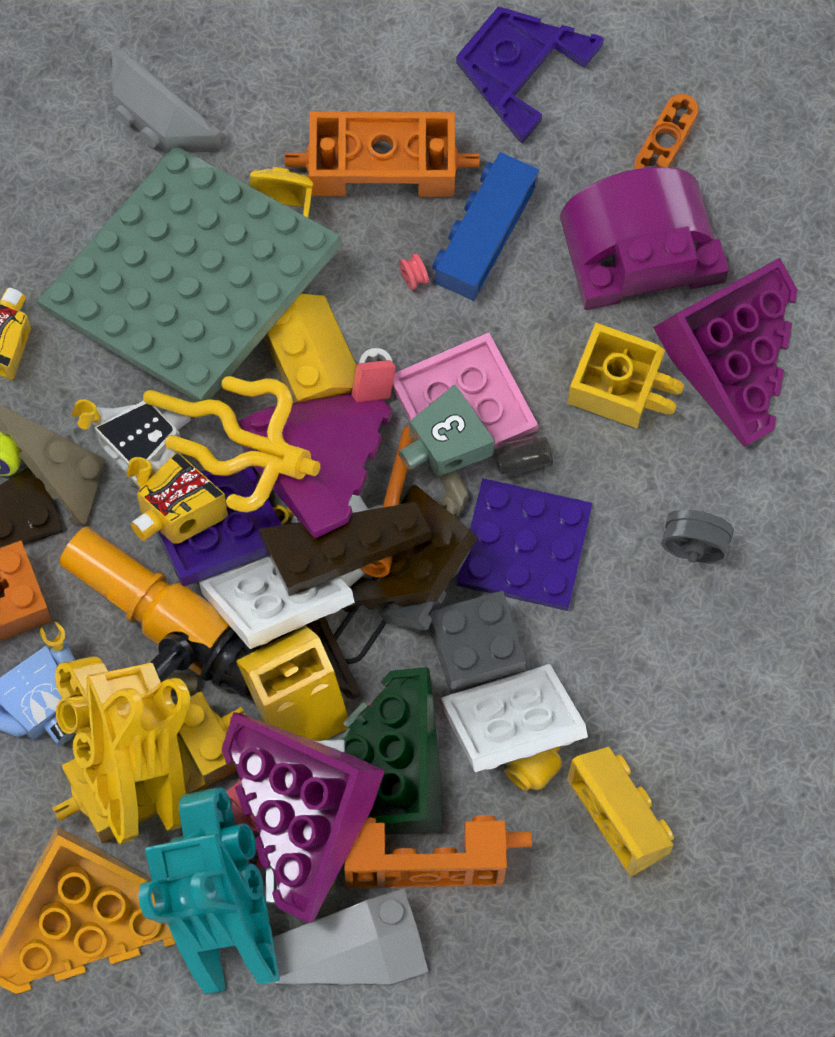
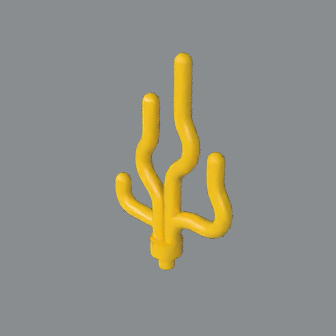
[143,376,320,513]

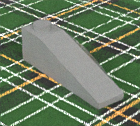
[265,888,428,985]

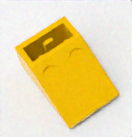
[236,626,349,741]

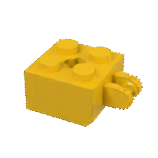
[567,322,684,429]

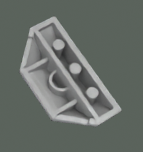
[112,45,222,153]

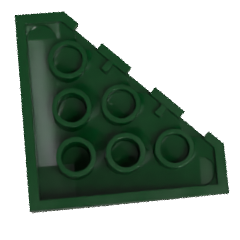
[339,667,443,834]

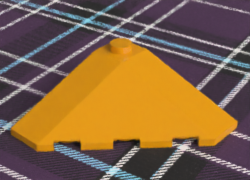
[0,826,176,994]

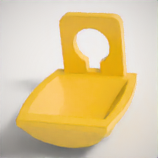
[249,167,313,218]

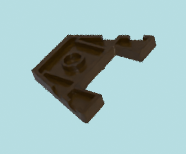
[342,485,478,612]

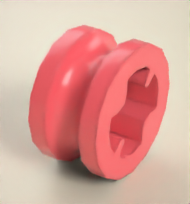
[398,253,429,290]

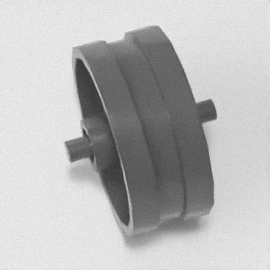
[661,510,734,564]

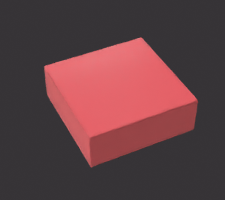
[351,360,396,402]

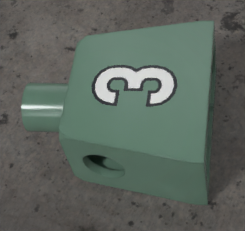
[398,385,495,476]

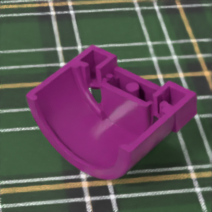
[560,167,729,310]

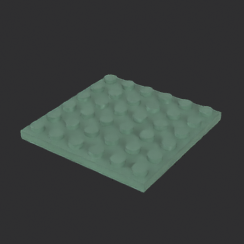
[37,147,343,402]

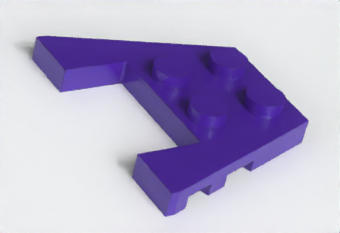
[456,6,604,144]

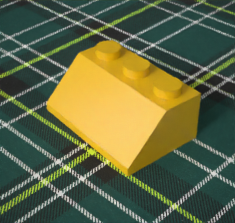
[263,294,357,403]
[567,747,674,878]

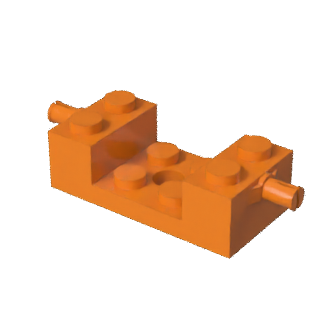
[285,111,480,197]
[345,815,532,889]

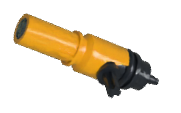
[59,526,261,698]

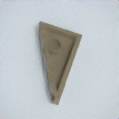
[0,405,106,526]

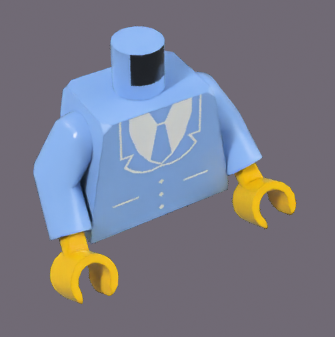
[0,621,76,746]

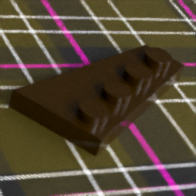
[258,502,432,596]

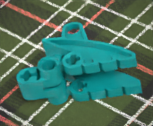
[138,787,280,994]

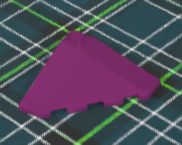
[653,258,798,447]
[238,393,392,539]
[221,712,385,923]

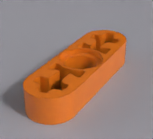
[634,94,698,169]

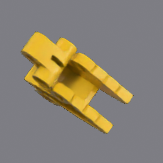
[55,656,190,844]

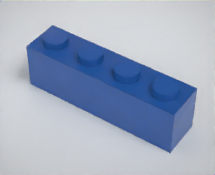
[432,152,539,301]

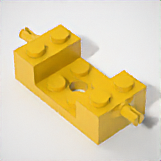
[52,692,246,843]

